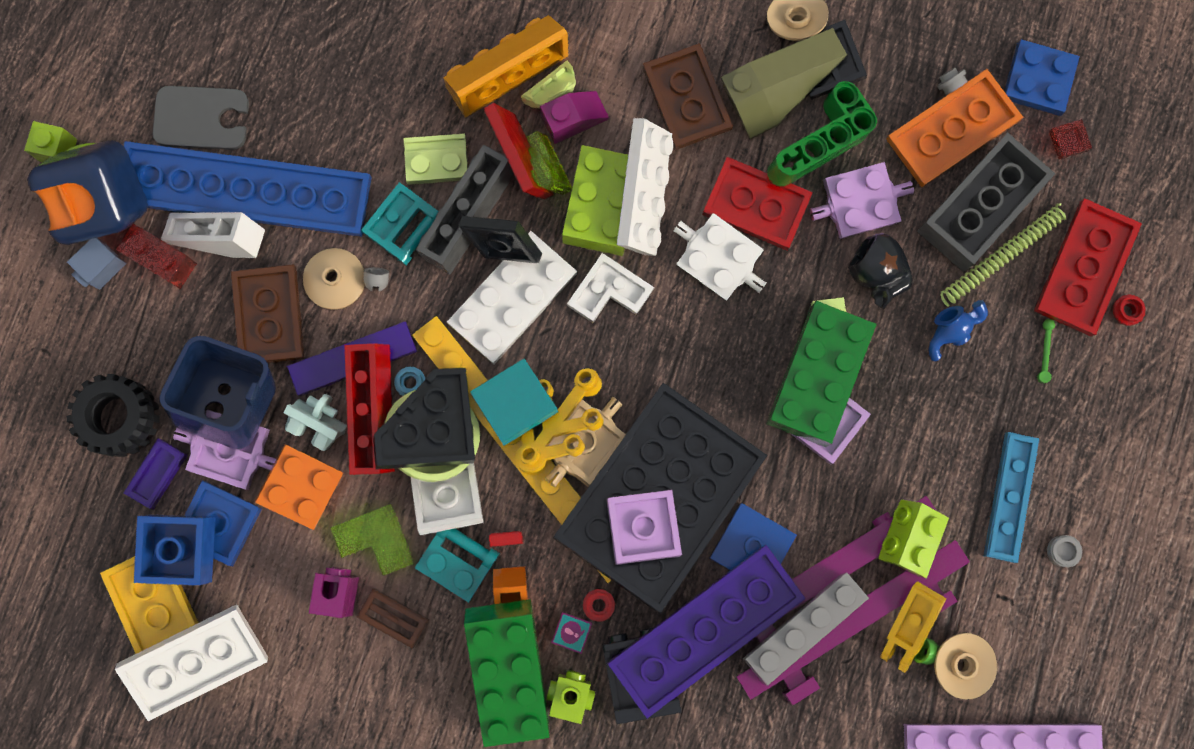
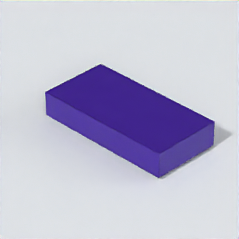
[124,438,188,510]

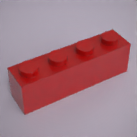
[344,343,395,475]

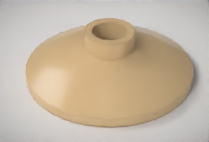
[767,0,829,41]
[303,248,365,310]
[934,633,997,699]

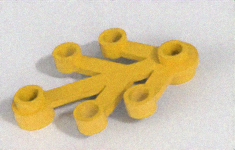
[515,368,603,473]

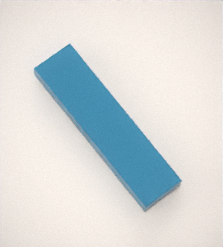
[983,432,1039,563]

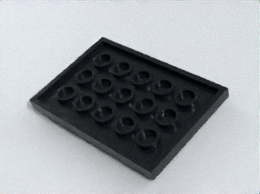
[553,383,768,614]

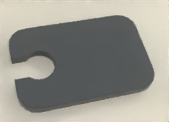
[153,86,249,150]

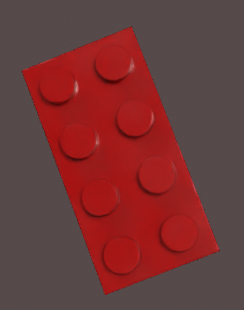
[1034,198,1142,337]

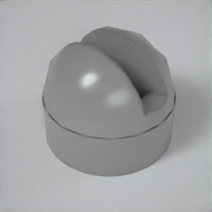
[363,267,389,292]

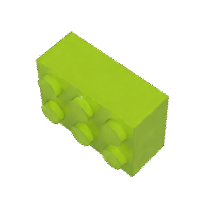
[562,145,628,256]

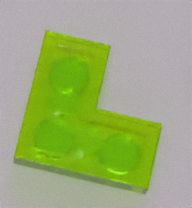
[527,131,573,195]
[331,504,414,576]

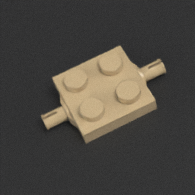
[545,397,626,487]

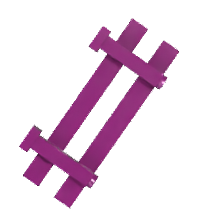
[736,496,970,706]

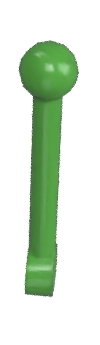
[1037,319,1055,384]

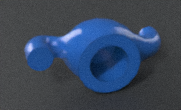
[928,300,988,361]

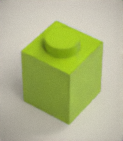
[24,121,77,162]

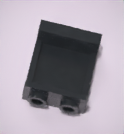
[602,628,682,724]

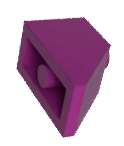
[540,91,609,144]

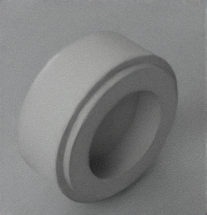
[1047,535,1082,567]

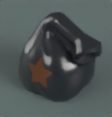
[848,233,913,309]

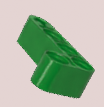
[767,81,877,187]

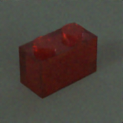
[116,223,197,289]

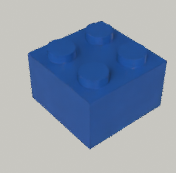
[134,515,215,585]

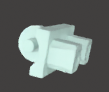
[284,394,347,451]

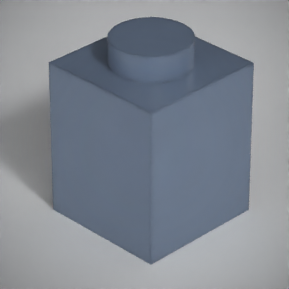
[67,238,127,290]

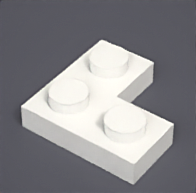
[567,253,654,323]

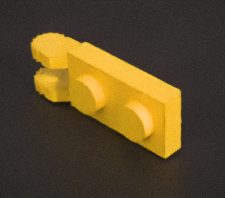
[881,581,947,673]

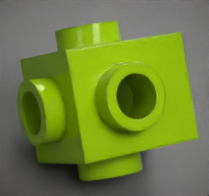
[546,670,596,724]

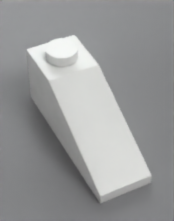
[161,212,265,258]

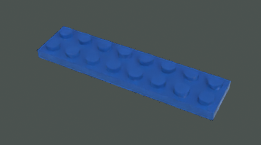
[124,141,372,237]

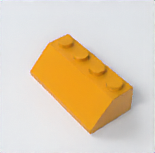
[443,15,568,118]

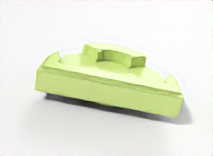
[521,60,576,108]

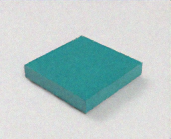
[470,359,558,446]

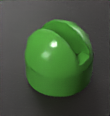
[914,638,939,665]

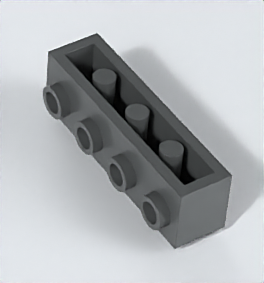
[416,144,514,275]

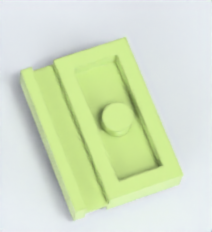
[403,134,468,185]

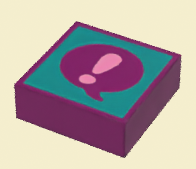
[551,612,592,654]

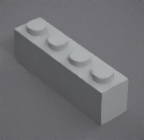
[742,572,869,686]

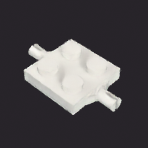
[673,213,767,300]

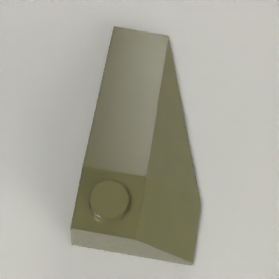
[721,28,847,140]

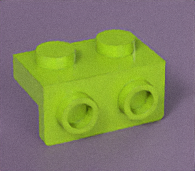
[879,500,949,578]

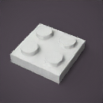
[411,463,484,535]

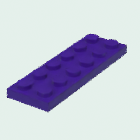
[607,545,806,719]

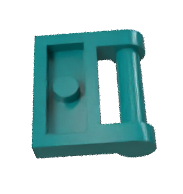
[361,182,439,266]
[415,529,500,603]

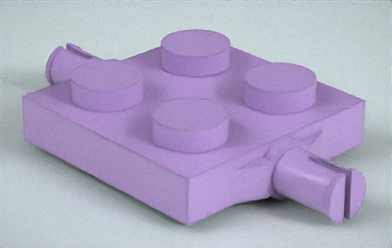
[810,162,914,239]
[173,409,276,490]

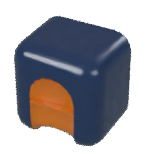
[27,140,148,245]

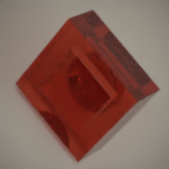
[1049,119,1092,160]

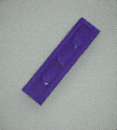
[287,321,418,396]

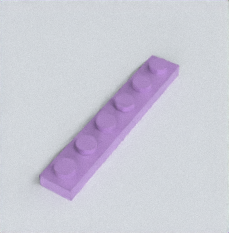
[904,724,1103,749]

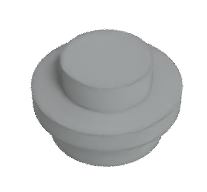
[937,68,968,95]

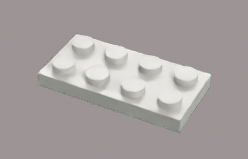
[617,118,673,256]
[447,231,577,365]
[115,604,268,721]

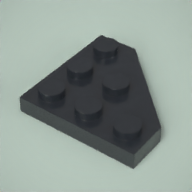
[373,368,475,469]

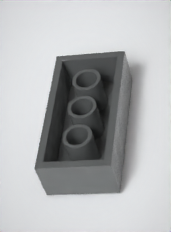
[917,132,1056,272]

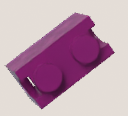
[309,567,359,618]

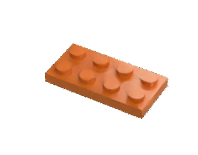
[886,69,1024,188]

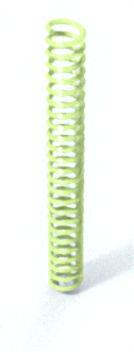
[941,203,1066,307]

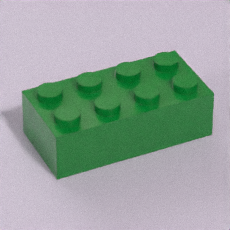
[766,301,877,447]
[464,599,550,747]

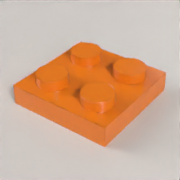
[255,444,343,530]

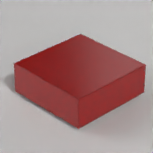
[489,531,524,547]

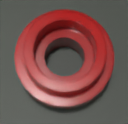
[1113,294,1146,326]
[583,589,615,622]

